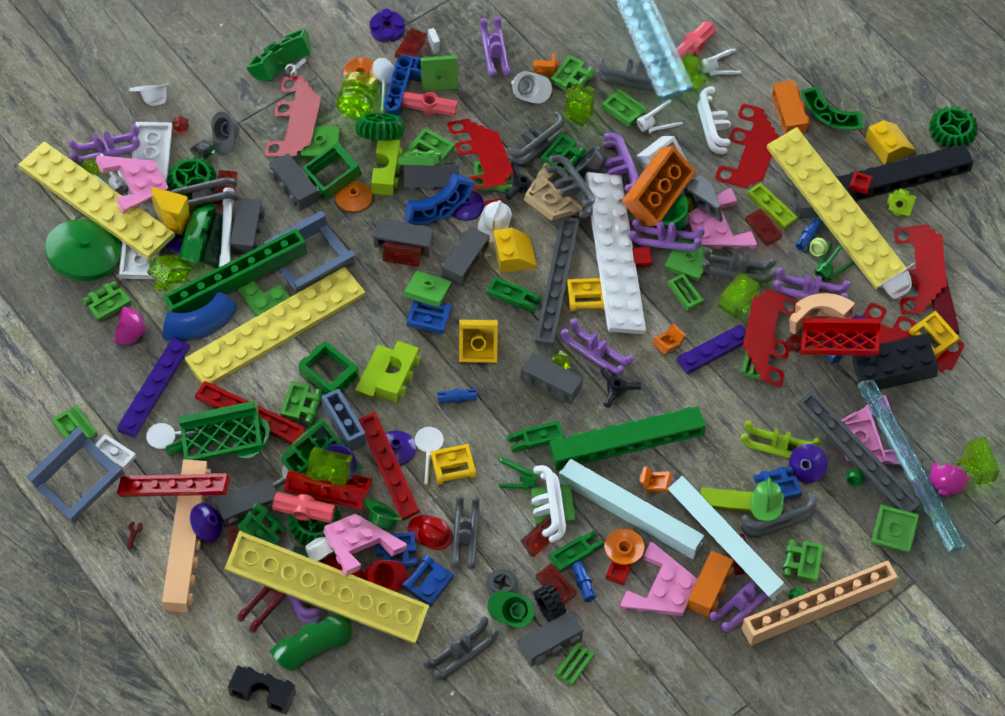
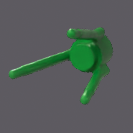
[814,243,854,281]
[498,456,538,490]

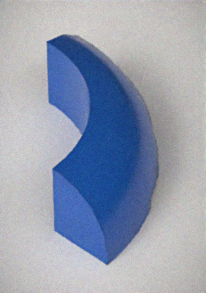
[405,173,475,225]
[162,292,237,341]

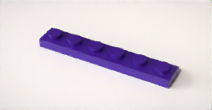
[117,337,190,438]

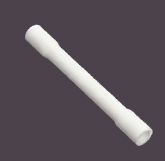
[219,187,234,267]

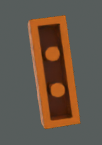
[771,80,810,134]
[687,550,735,618]

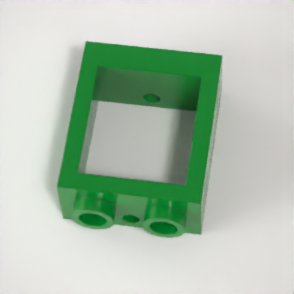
[303,142,362,200]
[298,341,359,395]

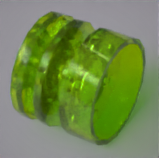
[336,72,380,119]

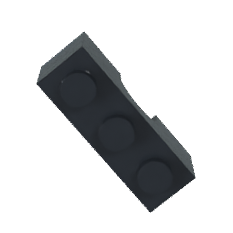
[228,665,296,715]

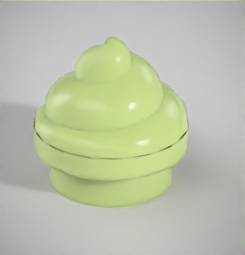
[810,238,828,256]

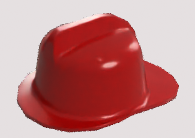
[407,515,453,550]
[362,560,408,592]

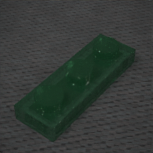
[201,212,233,268]

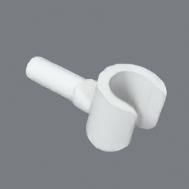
[285,58,306,77]

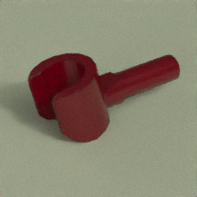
[127,522,143,549]

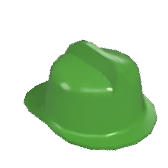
[751,478,784,521]

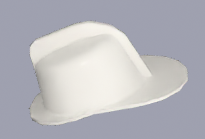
[511,71,552,103]
[129,83,169,106]
[478,200,512,242]
[878,262,915,299]
[305,537,335,562]

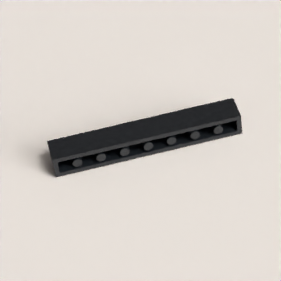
[836,144,974,202]

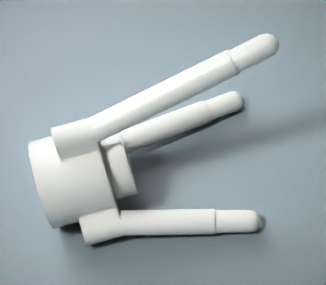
[701,49,741,76]
[637,100,683,134]
[93,154,127,194]

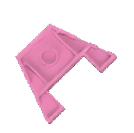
[96,156,168,214]
[688,188,757,249]
[841,395,909,466]
[323,514,407,576]
[619,541,697,616]

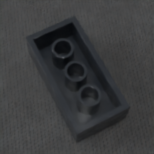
[852,333,938,394]

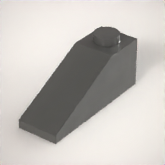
[684,175,723,222]

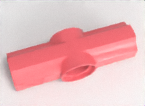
[671,21,716,65]
[402,91,458,117]
[272,492,335,523]

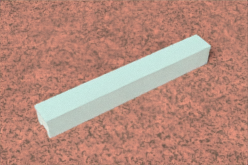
[559,459,704,559]
[668,476,788,602]

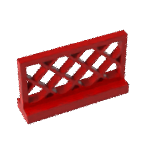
[801,318,881,356]
[284,471,373,510]

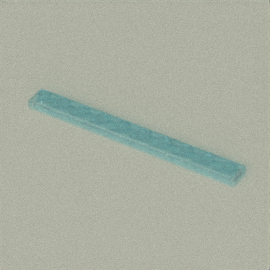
[858,380,966,552]

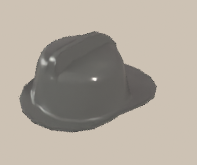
[211,111,240,155]
[569,143,607,176]

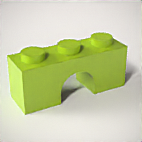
[371,140,403,195]
[376,341,421,404]

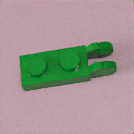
[486,277,542,313]
[507,421,565,452]
[548,531,605,573]

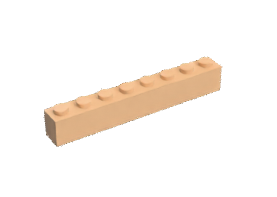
[162,460,211,613]
[742,561,898,646]

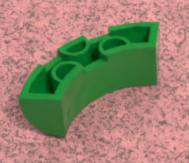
[246,28,311,82]
[801,86,866,131]
[180,203,217,263]
[270,614,352,671]

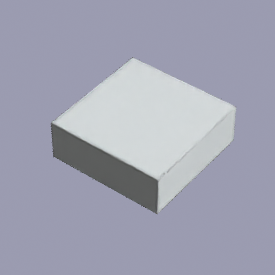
[428,28,440,54]

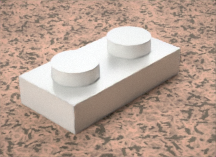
[95,434,136,471]

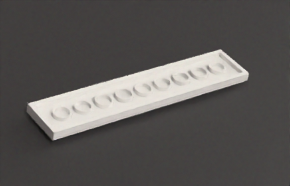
[119,122,173,279]
[585,172,646,335]

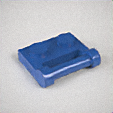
[407,300,452,334]
[401,555,454,607]

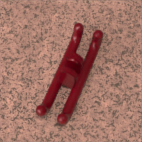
[237,585,287,633]

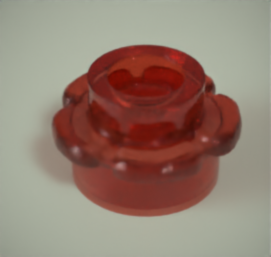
[172,116,189,132]
[786,334,802,352]

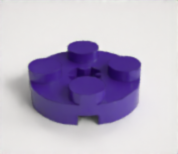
[369,9,405,43]

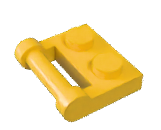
[567,278,605,312]
[908,311,960,359]
[430,444,477,485]

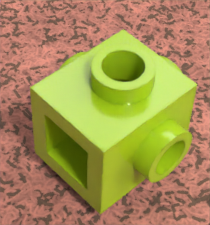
[887,189,917,217]

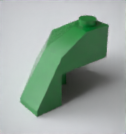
[280,418,363,478]

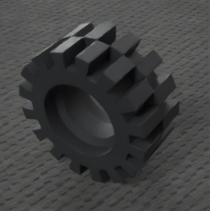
[534,583,567,622]

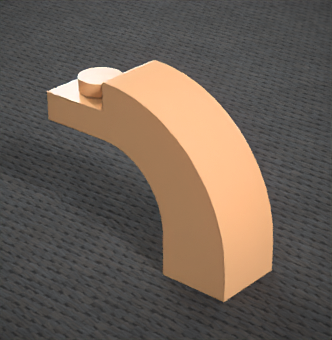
[789,293,855,335]

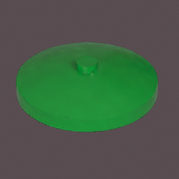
[45,219,121,281]

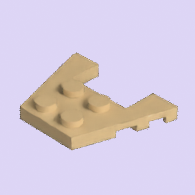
[524,162,588,221]

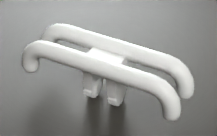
[697,87,731,155]
[532,465,566,543]

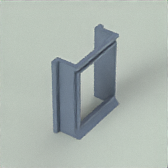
[264,210,356,294]
[26,427,125,524]

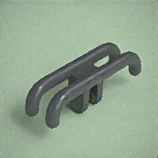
[599,58,670,92]
[507,111,566,166]
[546,155,595,218]
[170,178,239,208]
[702,247,776,283]
[741,492,817,538]
[451,495,480,569]
[423,616,499,681]

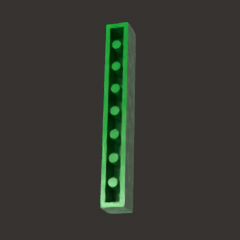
[163,228,307,313]
[549,406,706,470]

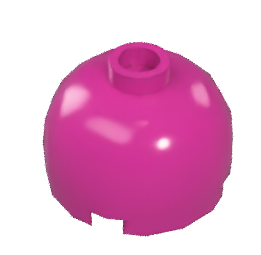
[114,306,146,346]
[929,462,970,498]

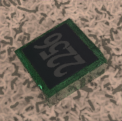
[190,139,216,160]

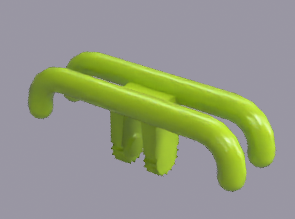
[741,420,821,462]

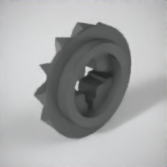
[486,569,518,595]

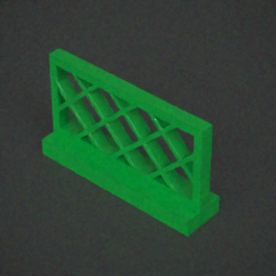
[178,401,263,461]

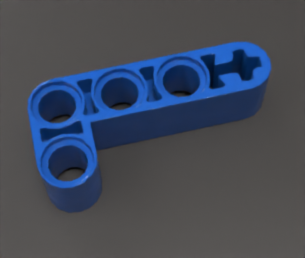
[384,55,422,117]

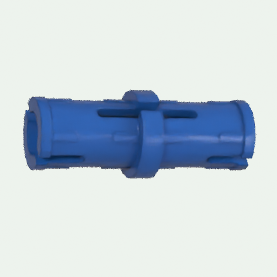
[795,217,823,252]
[437,388,477,404]
[572,562,596,602]

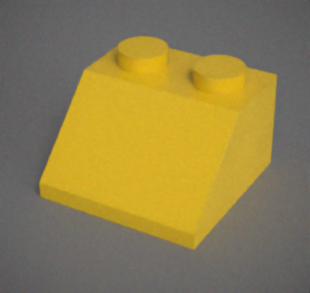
[865,120,916,164]
[151,187,190,235]
[493,228,537,273]
[459,320,498,363]

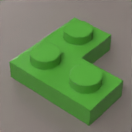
[238,280,290,317]

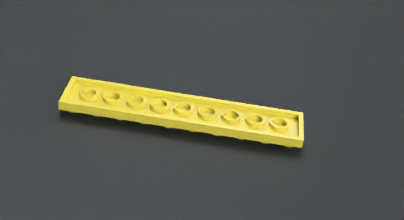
[767,127,906,290]
[18,141,175,260]
[185,266,366,385]
[224,531,429,644]

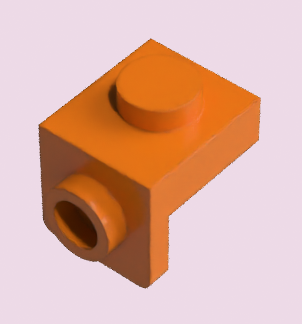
[533,53,559,78]
[652,324,686,355]
[639,467,673,493]

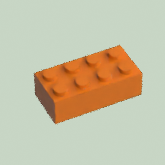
[622,146,696,227]

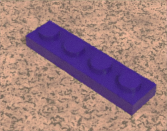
[677,324,746,375]

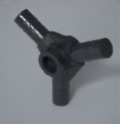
[505,163,532,200]
[600,367,641,408]

